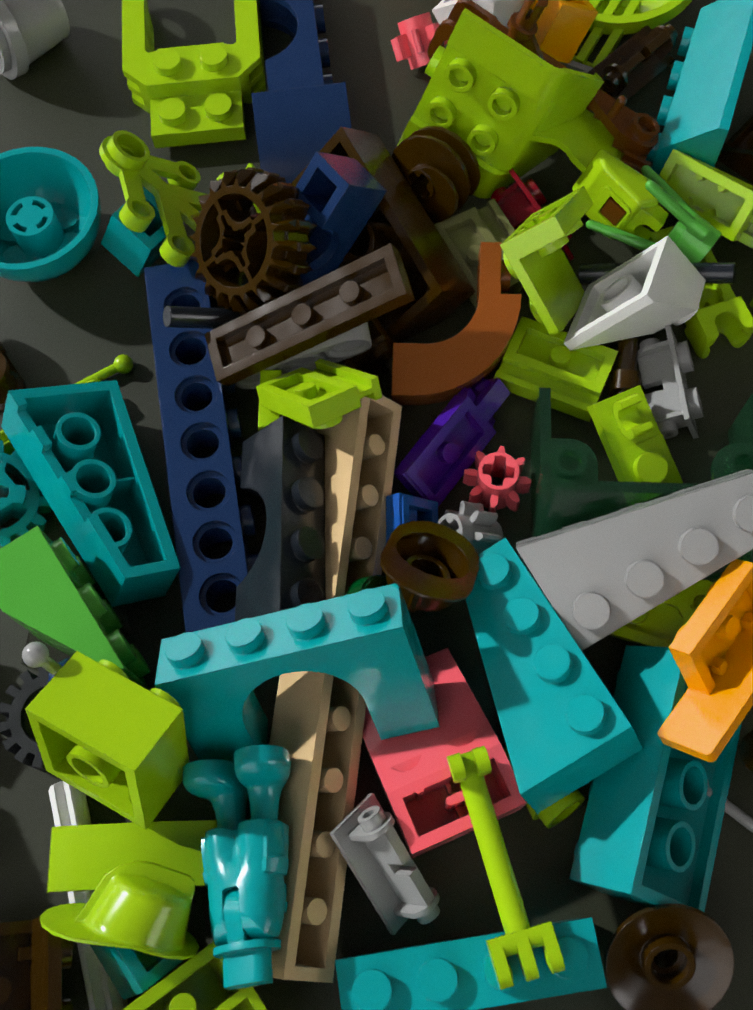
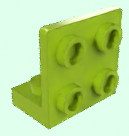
[500,186,593,336]

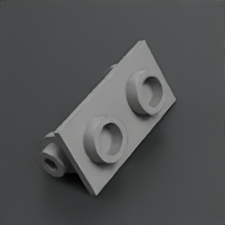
[637,325,704,439]
[329,793,440,935]

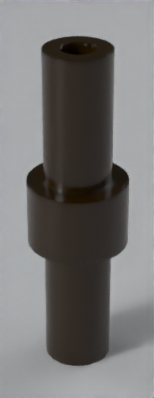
[609,337,641,397]

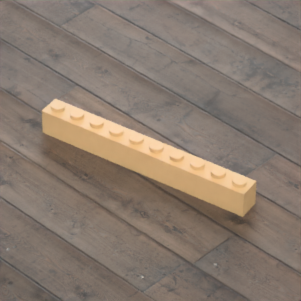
[269,395,402,983]

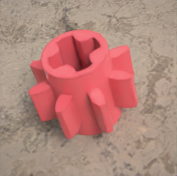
[390,12,448,70]
[463,446,532,513]

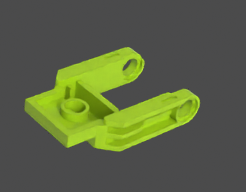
[122,0,266,148]

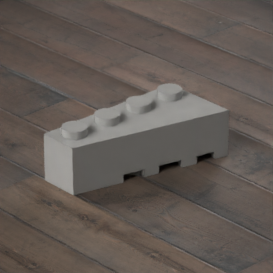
[516,469,753,651]

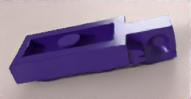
[394,377,510,507]

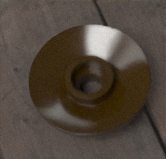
[604,903,735,1010]

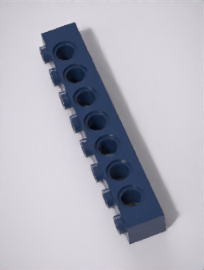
[144,260,259,632]

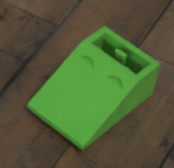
[0,526,151,691]

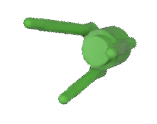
[586,165,722,263]

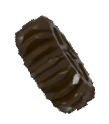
[188,167,317,314]

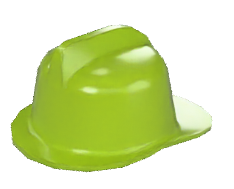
[40,860,199,960]

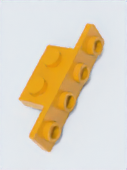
[657,559,753,762]

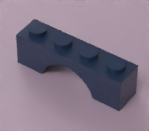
[259,0,333,91]

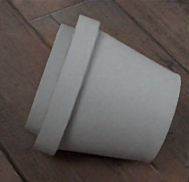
[0,0,70,80]

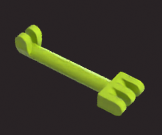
[447,746,566,990]

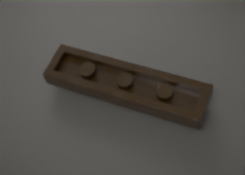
[205,243,415,386]

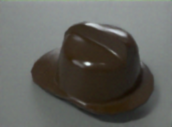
[380,521,479,614]

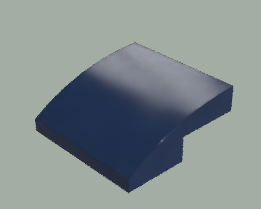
[251,82,352,183]

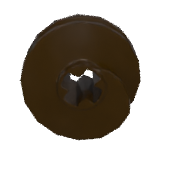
[392,126,481,223]

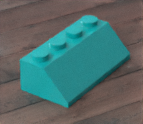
[646,0,753,175]
[569,645,742,912]

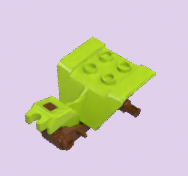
[397,0,669,251]

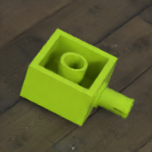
[25,651,189,830]

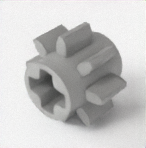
[437,501,503,554]

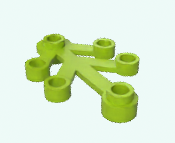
[99,130,207,267]

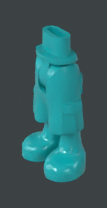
[183,744,291,990]

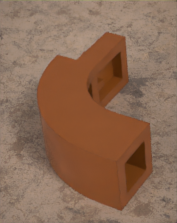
[391,242,522,406]

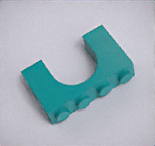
[155,583,440,762]

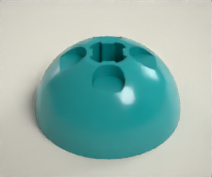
[0,147,101,282]

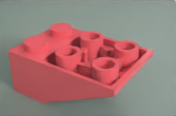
[362,648,527,858]

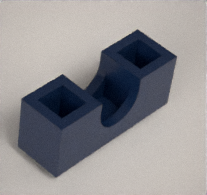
[245,151,387,285]

